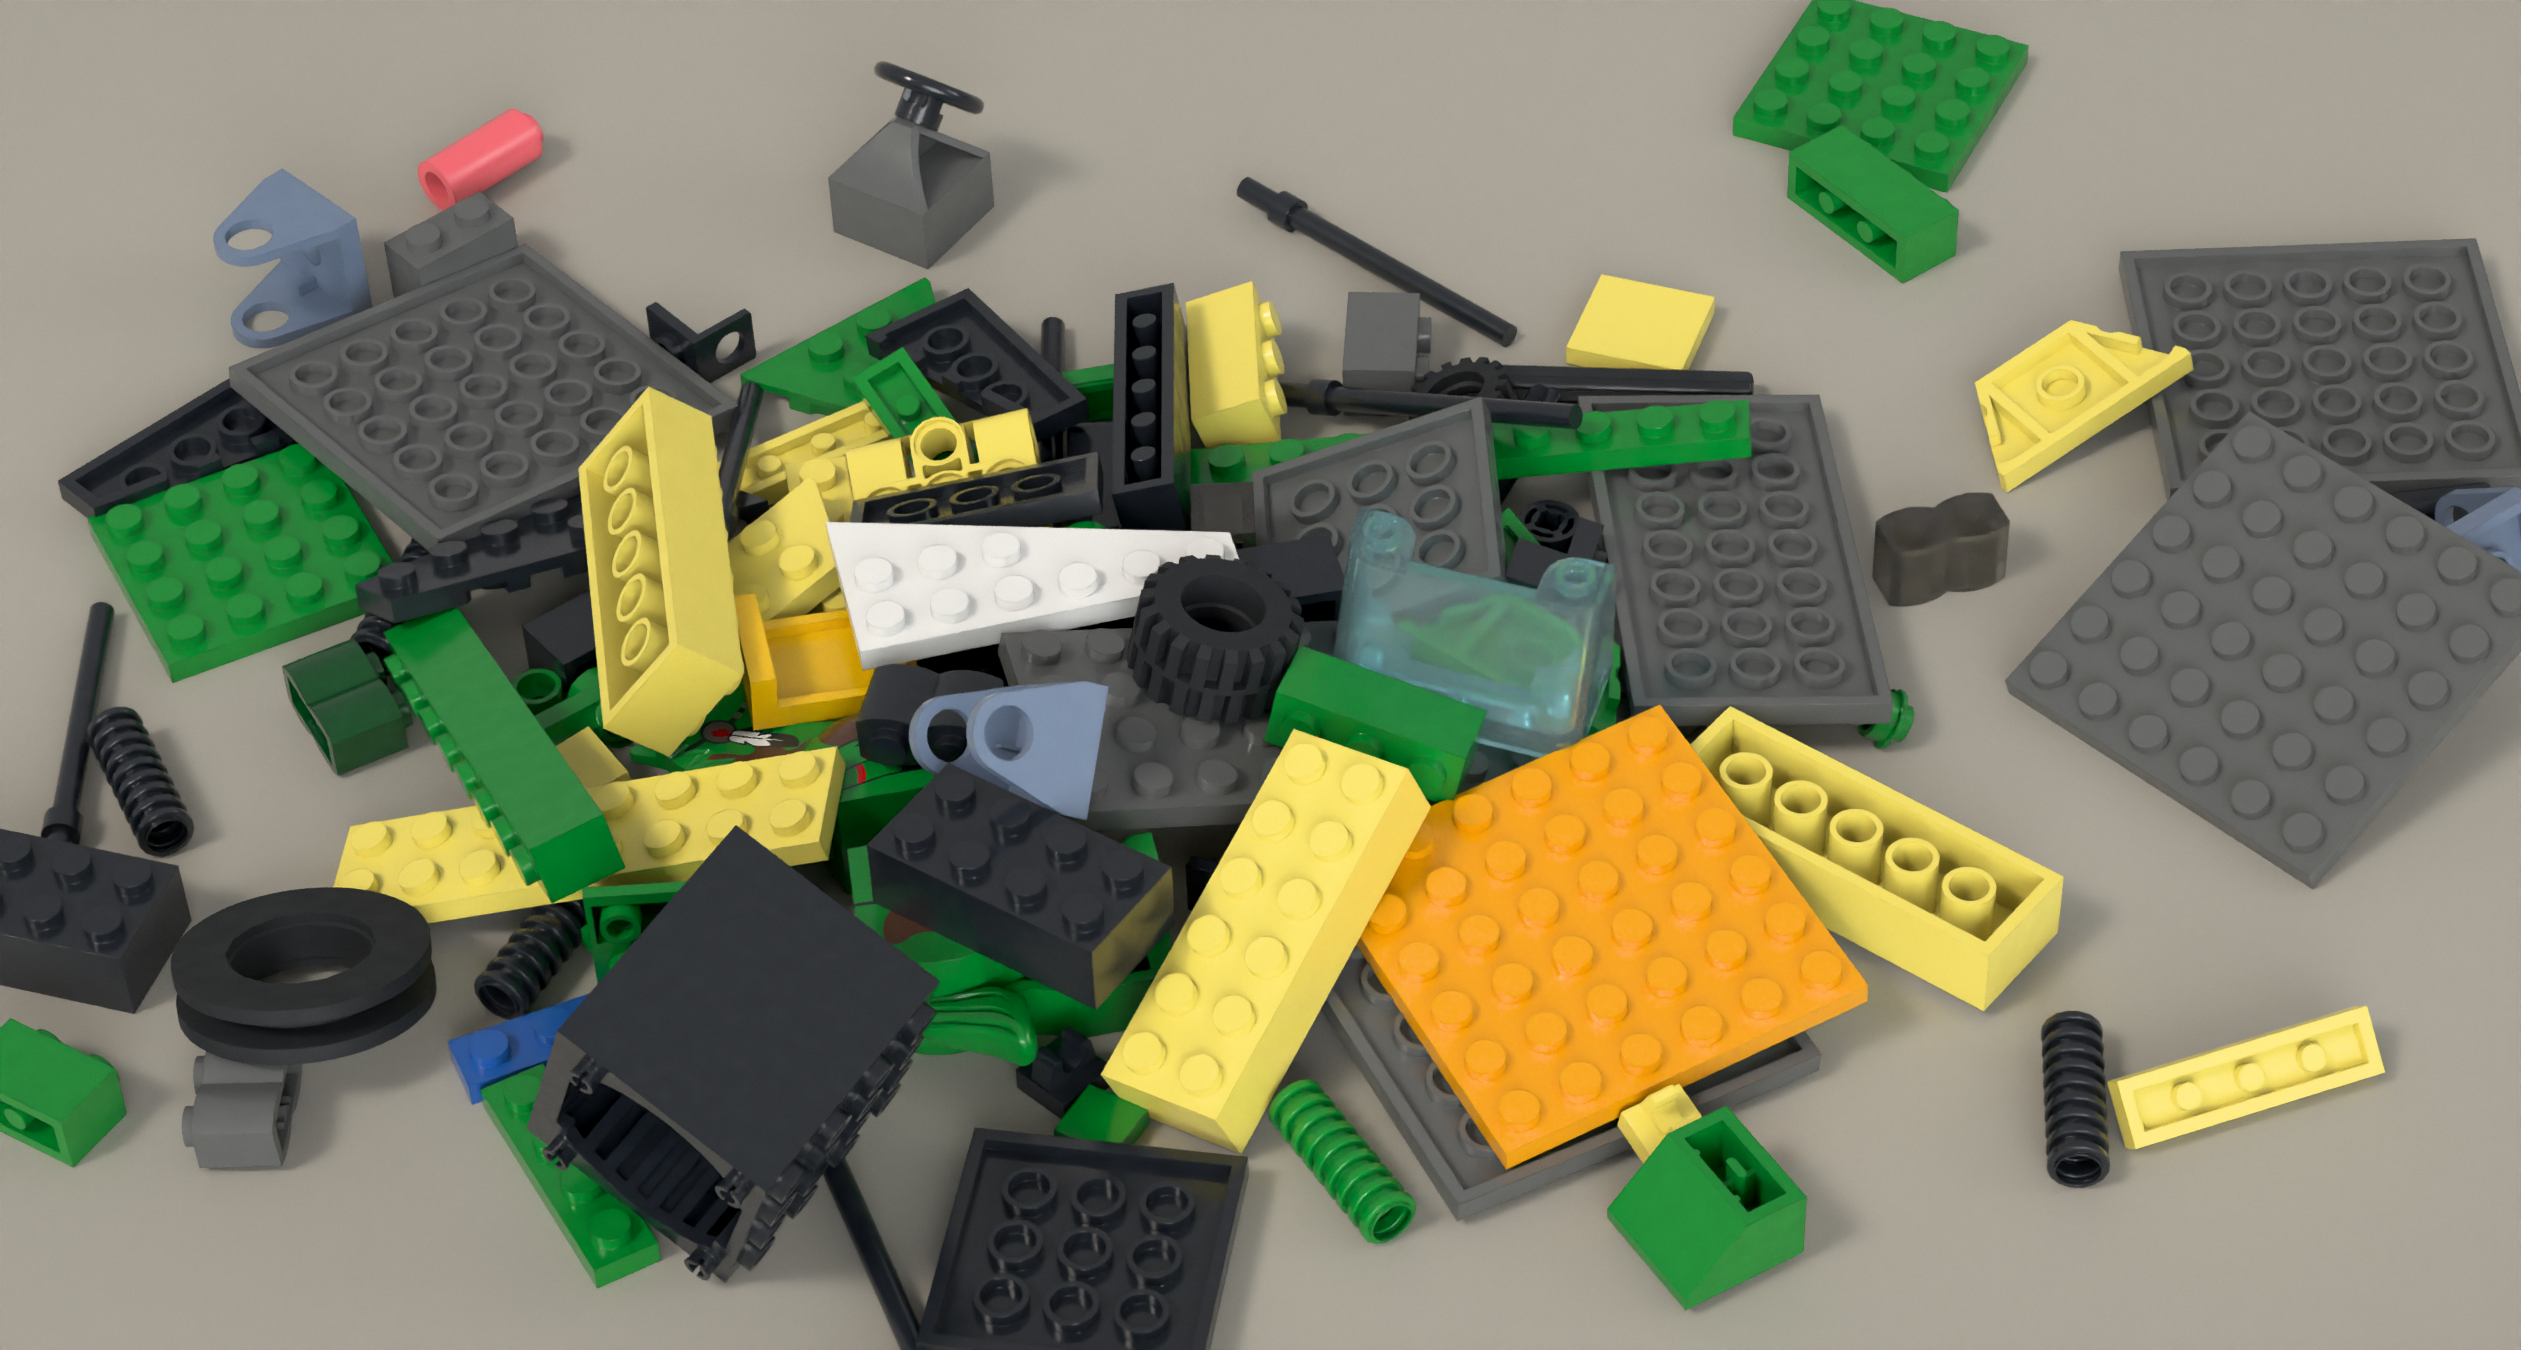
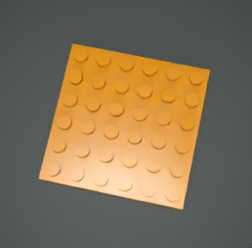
[1356,705,1869,1170]

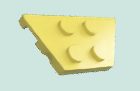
[1975,320,2194,492]
[727,477,840,621]

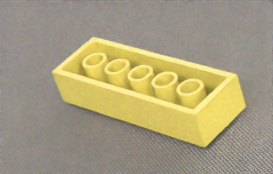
[578,386,744,757]
[1690,706,2064,1011]
[1101,729,1431,1154]

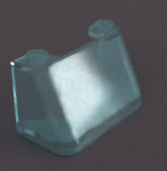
[1333,507,1617,758]

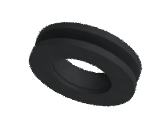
[171,887,437,1065]

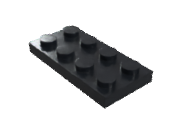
[850,452,1104,528]

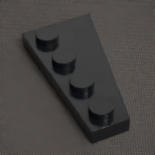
[865,288,1090,443]

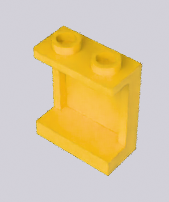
[734,593,917,731]

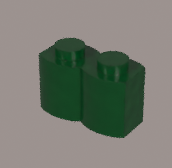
[282,639,413,776]

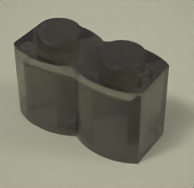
[1872,492,2010,607]

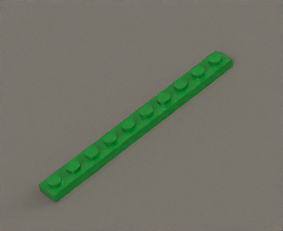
[1191,399,1752,507]

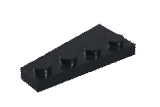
[58,378,299,518]

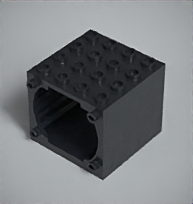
[527,825,940,1283]

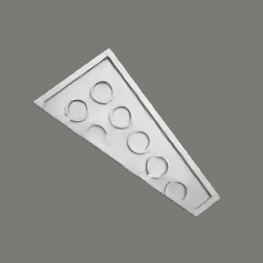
[826,522,1239,671]

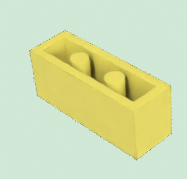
[1186,281,1287,448]

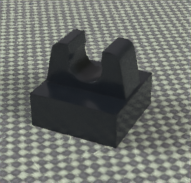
[1015,1026,1110,1119]

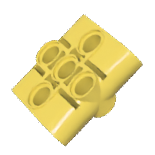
[846,408,1054,528]

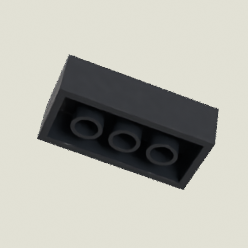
[867,763,1175,1010]
[0,829,192,1014]

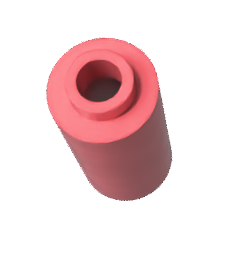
[417,109,544,211]

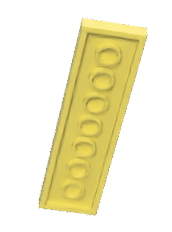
[333,746,846,923]

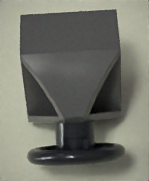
[828,61,994,269]

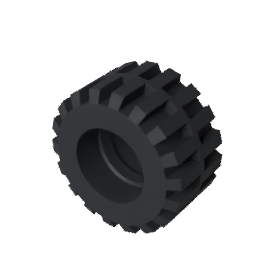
[1127,554,1304,724]

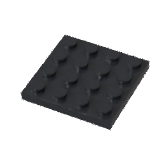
[916,1127,1249,1350]

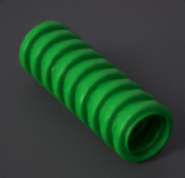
[1268,1079,1416,1244]

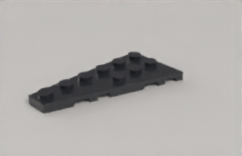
[355,490,769,623]

